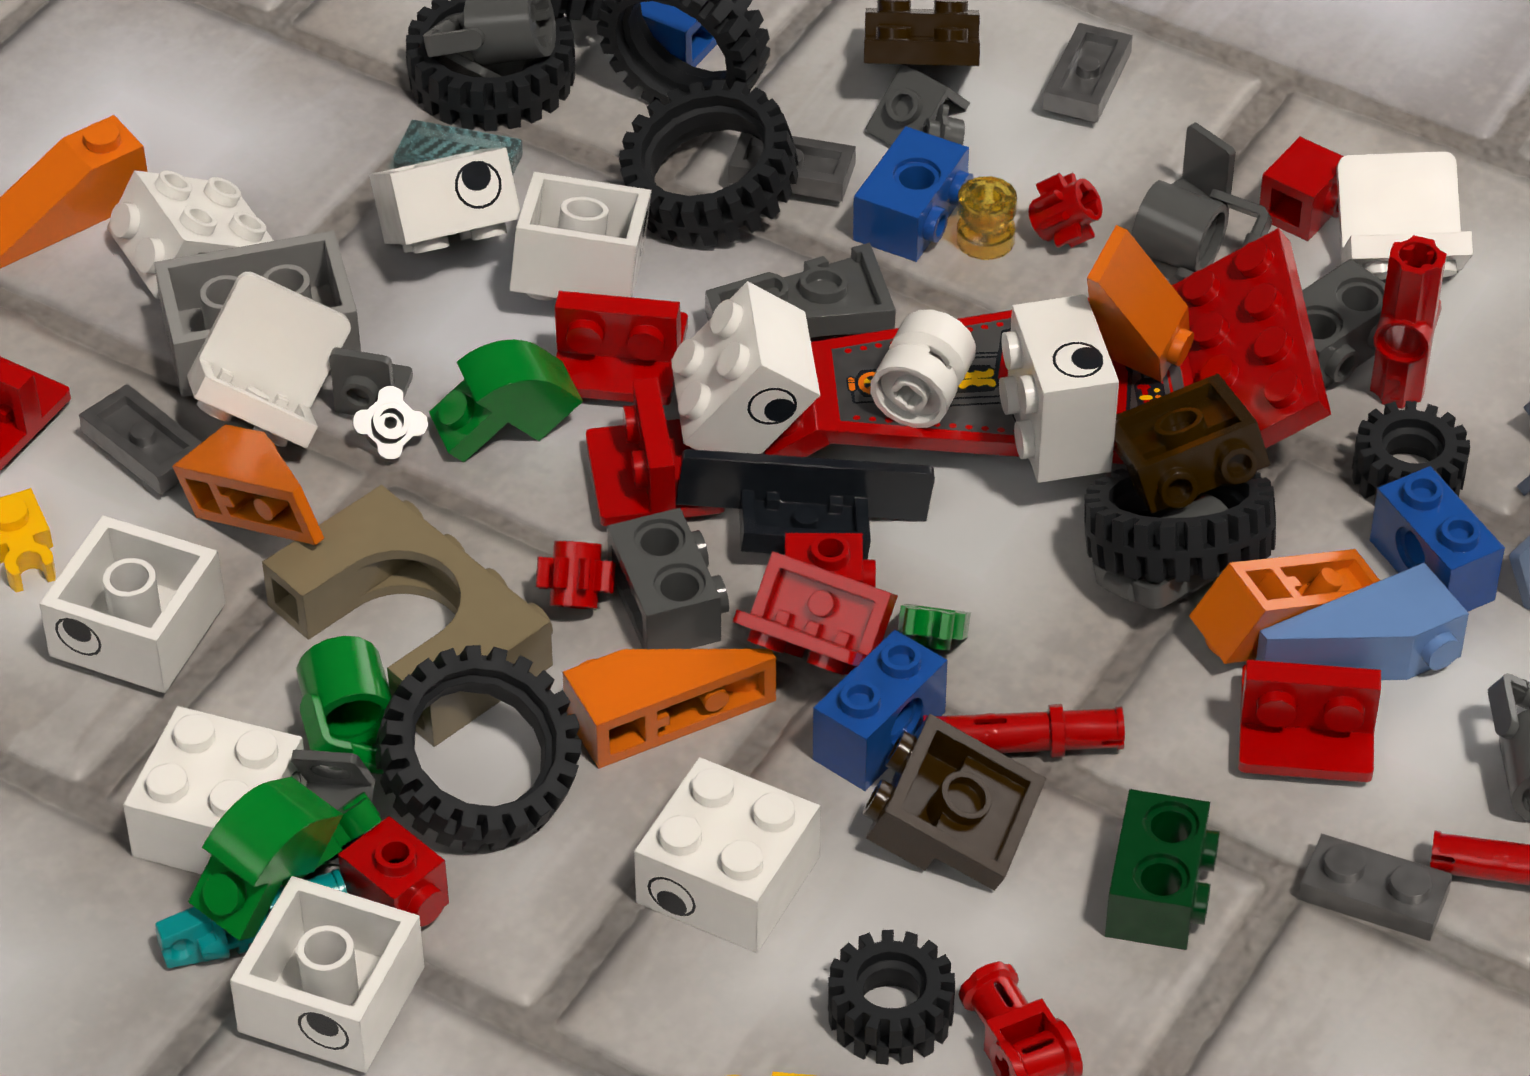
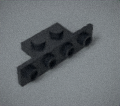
[676,449,935,559]

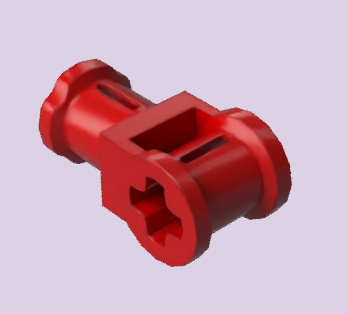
[958,961,1083,1076]

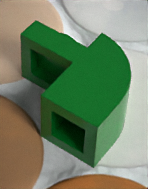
[429,339,583,462]
[188,777,343,941]

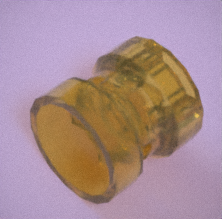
[956,176,1017,260]

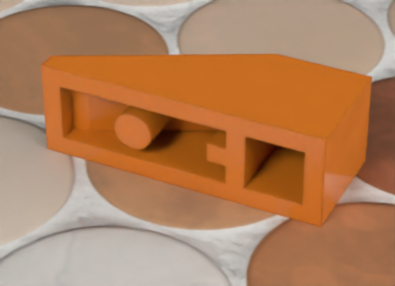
[0,115,148,268]
[1087,225,1194,382]
[172,424,324,545]
[1189,549,1380,664]
[562,649,776,769]

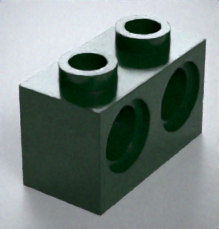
[1105,789,1220,950]

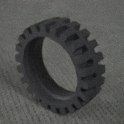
[406,0,575,131]
[596,0,770,105]
[619,80,799,246]
[1084,468,1276,582]
[375,645,581,852]

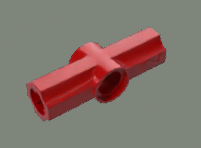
[1370,235,1447,409]

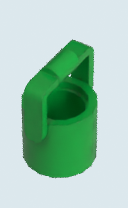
[296,636,392,775]

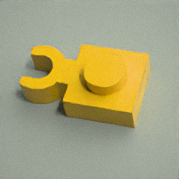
[0,488,56,593]

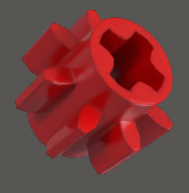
[1028,172,1103,248]
[535,541,616,609]

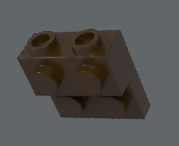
[864,0,980,66]
[1113,374,1271,513]
[862,714,1047,891]

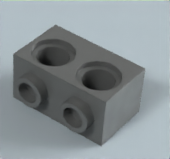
[1302,259,1385,388]
[607,508,729,649]

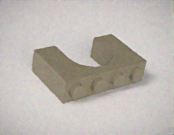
[262,485,553,747]

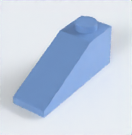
[1256,562,1469,680]

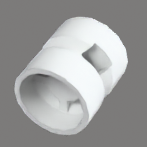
[870,310,976,428]

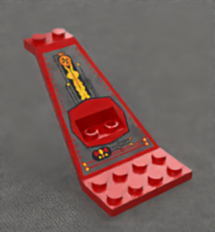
[765,228,1331,464]

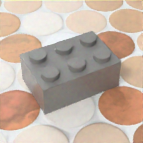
[154,230,361,397]

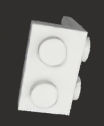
[1336,152,1473,280]
[107,170,274,299]
[187,272,351,449]

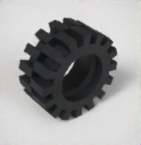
[1352,401,1470,506]
[828,929,955,1065]

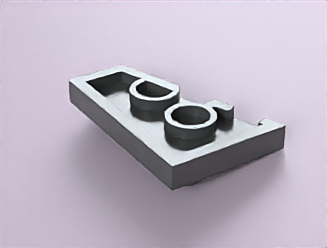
[705,242,896,339]

